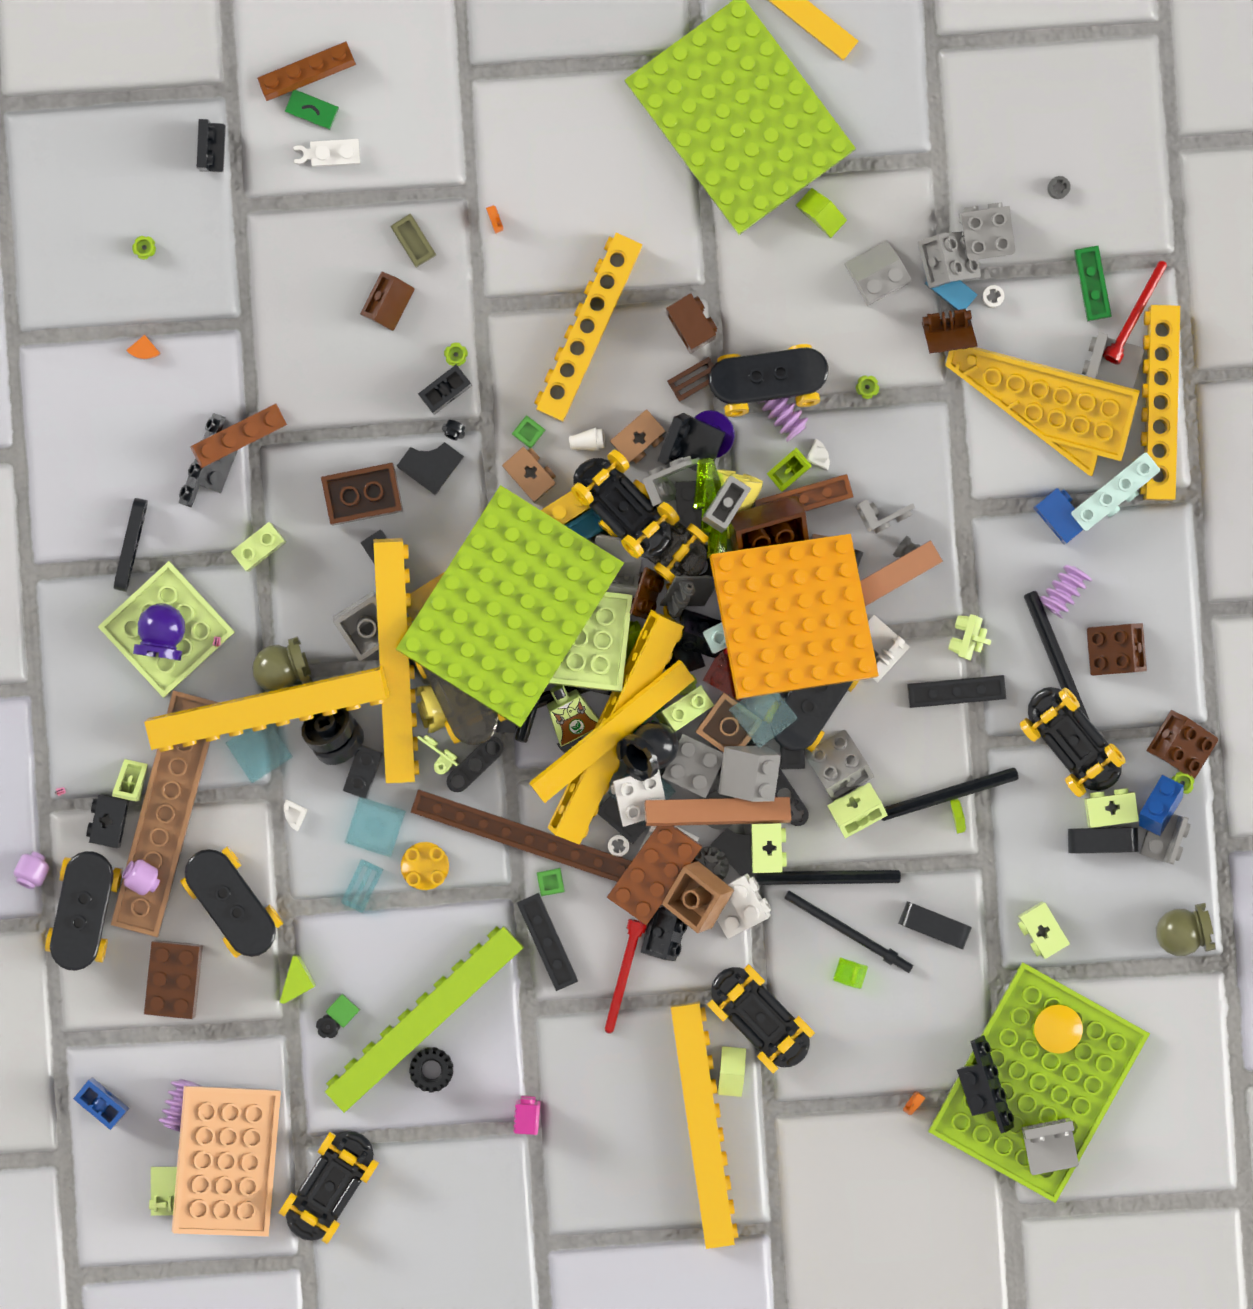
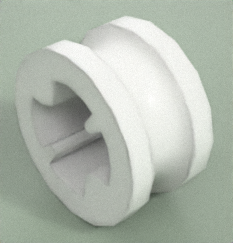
[982,285,1004,308]
[608,835,629,857]

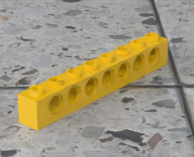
[534,233,643,423]
[1139,305,1180,501]

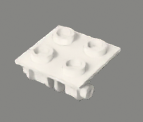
[868,615,910,683]
[610,769,665,827]

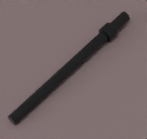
[784,890,914,973]

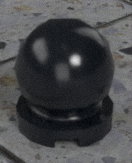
[616,721,679,781]

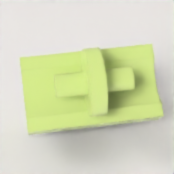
[948,614,991,660]

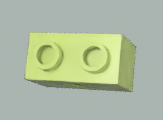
[231,522,286,572]
[655,685,714,732]
[827,782,888,839]
[1084,788,1139,828]
[751,823,787,873]
[1017,901,1070,959]

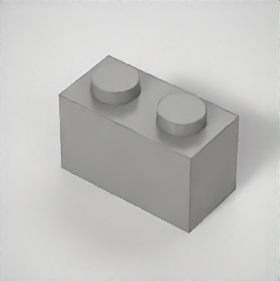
[701,475,751,533]

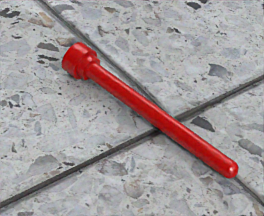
[1102,261,1167,365]
[605,919,647,1034]

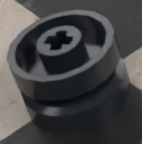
[301,707,364,765]

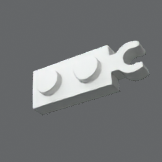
[293,139,360,167]

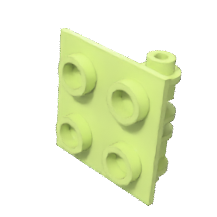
[417,735,460,774]
[149,1167,177,1216]

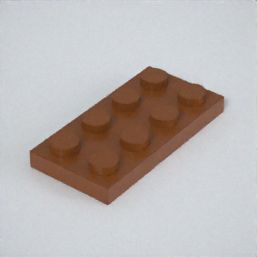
[607,826,702,925]

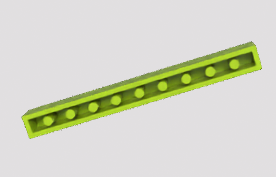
[325,926,524,1113]

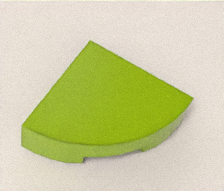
[950,799,966,834]

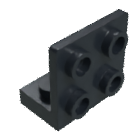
[657,413,726,476]

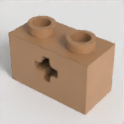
[610,409,666,464]
[502,446,556,503]

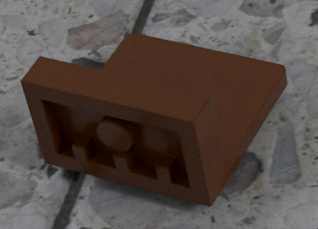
[1087,623,1147,676]
[1146,710,1219,779]

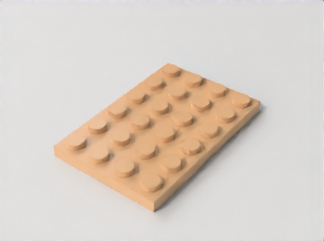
[172,1086,281,1237]

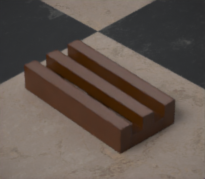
[667,357,714,402]

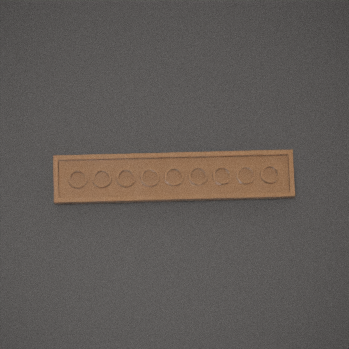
[111,690,218,937]

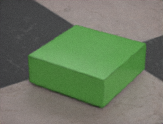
[512,415,546,448]
[537,868,565,896]
[326,993,360,1028]

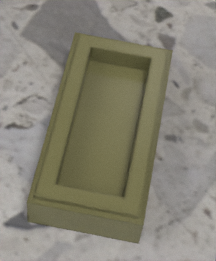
[390,213,436,268]

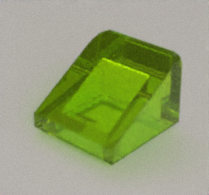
[833,957,868,989]

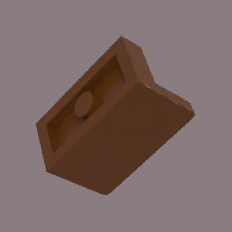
[360,271,415,331]

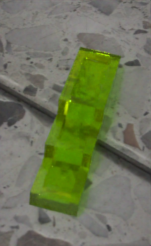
[694,458,727,559]

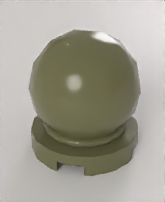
[252,636,313,691]
[1156,903,1216,956]

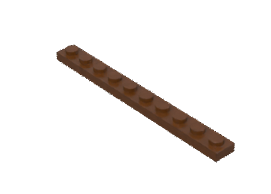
[411,789,632,882]

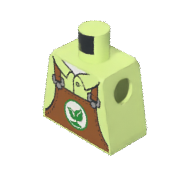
[547,685,599,747]

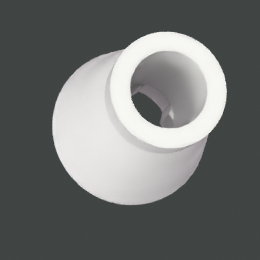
[569,427,606,451]

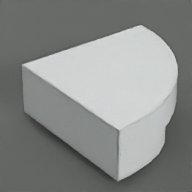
[806,439,830,471]
[284,799,308,831]

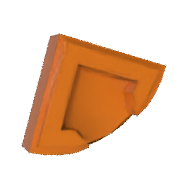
[486,205,504,234]
[126,335,161,359]
[903,1091,925,1115]

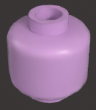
[13,852,50,889]
[122,860,160,895]

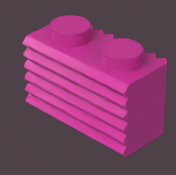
[513,1095,540,1135]

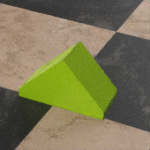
[795,188,847,238]
[766,447,812,492]
[279,954,316,1004]

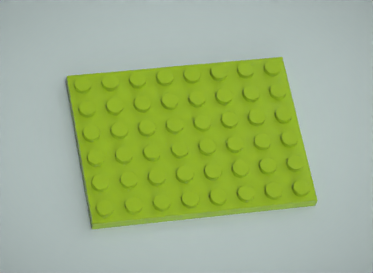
[624,0,856,235]
[396,485,624,728]
[928,962,1150,1203]

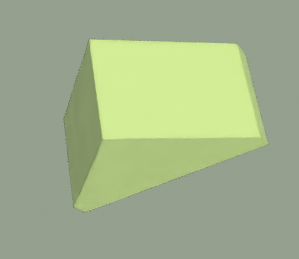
[112,759,148,801]
[718,1046,746,1097]

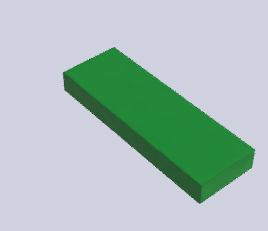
[1074,245,1112,322]

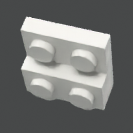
[717,873,771,939]

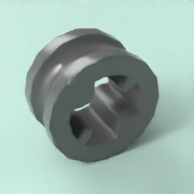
[1047,176,1071,199]

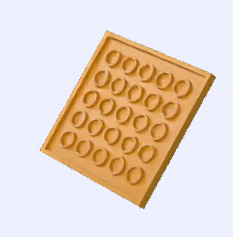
[709,534,879,699]

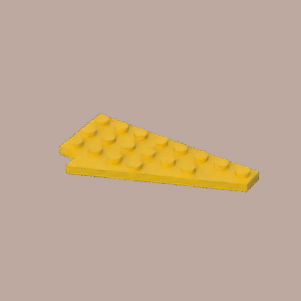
[945,347,1140,476]

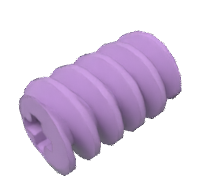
[758,398,808,442]
[1040,565,1092,619]
[159,1079,201,1132]

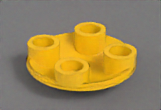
[401,842,449,890]
[1034,1005,1083,1054]

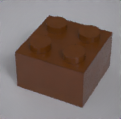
[666,293,718,354]

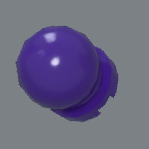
[133,603,185,661]

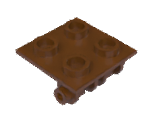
[922,308,978,354]
[630,567,664,620]

